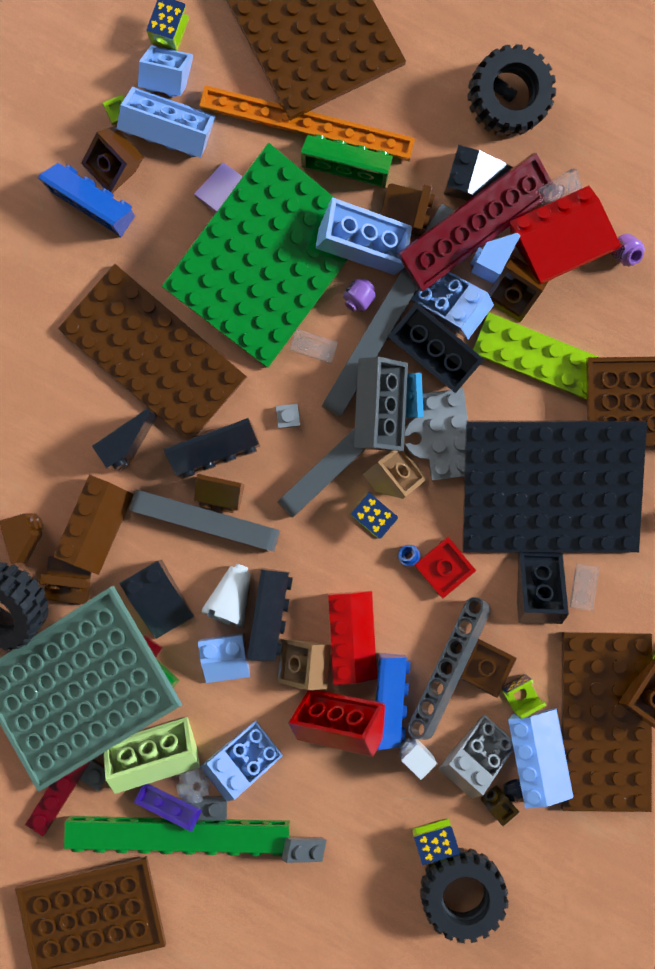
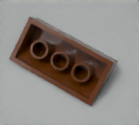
[53,474,133,575]

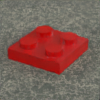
[415,537,477,599]

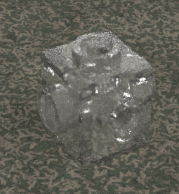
[176,768,210,804]

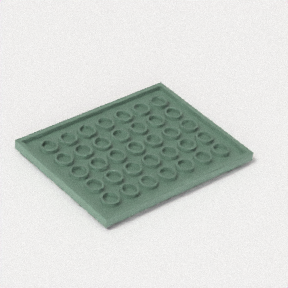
[0,586,183,792]

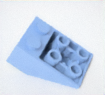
[411,272,494,339]
[200,721,283,802]

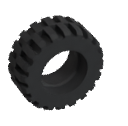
[467,44,556,137]
[0,562,49,650]
[420,848,509,943]

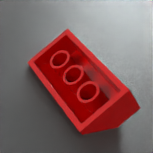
[328,591,377,685]
[288,690,385,757]

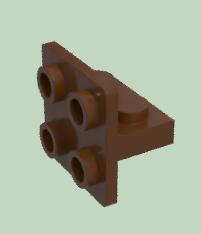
[40,556,92,604]

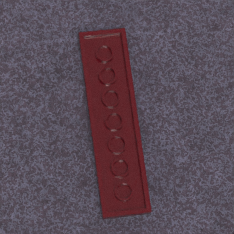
[397,153,557,291]

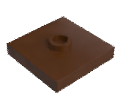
[460,639,517,698]

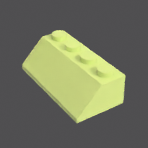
[104,717,200,794]

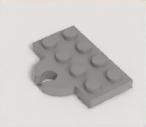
[404,388,468,481]

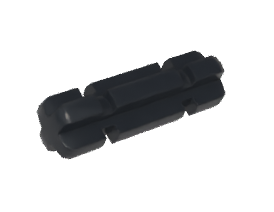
[493,76,518,102]

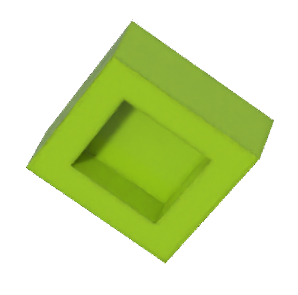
[103,94,125,125]

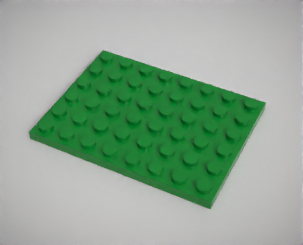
[161,142,348,368]

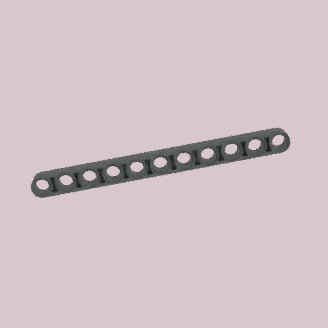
[321,203,455,418]

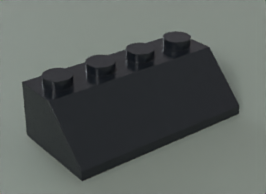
[388,302,484,394]
[164,418,260,479]
[247,568,293,661]

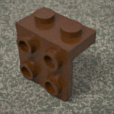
[380,184,435,236]

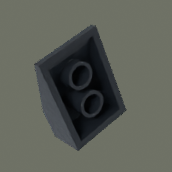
[444,145,513,201]
[92,408,157,471]
[517,552,569,624]
[119,560,194,639]

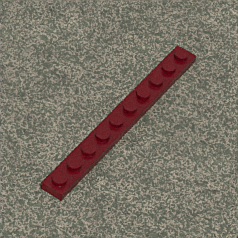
[25,636,163,837]

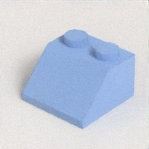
[138,45,193,97]
[470,233,520,284]
[198,633,250,683]

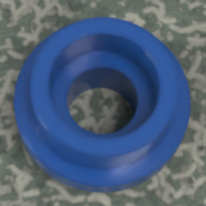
[398,545,420,567]

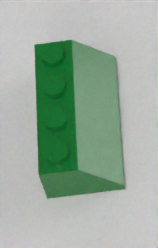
[301,134,393,188]

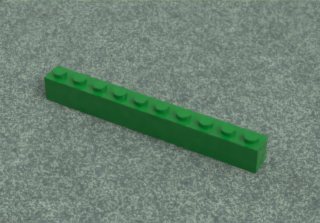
[64,816,290,857]

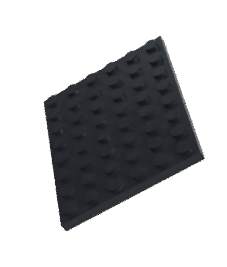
[462,420,647,552]

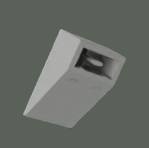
[439,714,514,799]

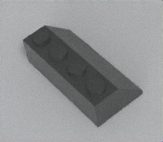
[354,357,408,451]

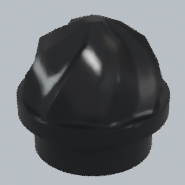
[503,779,523,802]

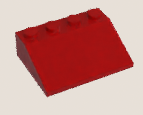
[509,185,621,284]

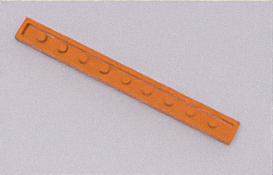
[199,85,415,161]

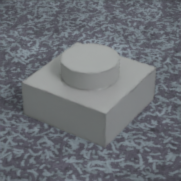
[276,404,300,429]

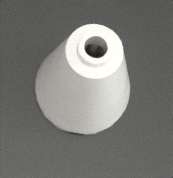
[201,564,251,628]

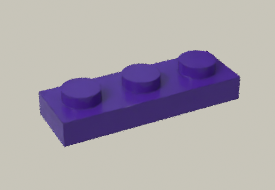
[134,784,202,831]

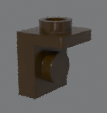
[481,785,519,826]

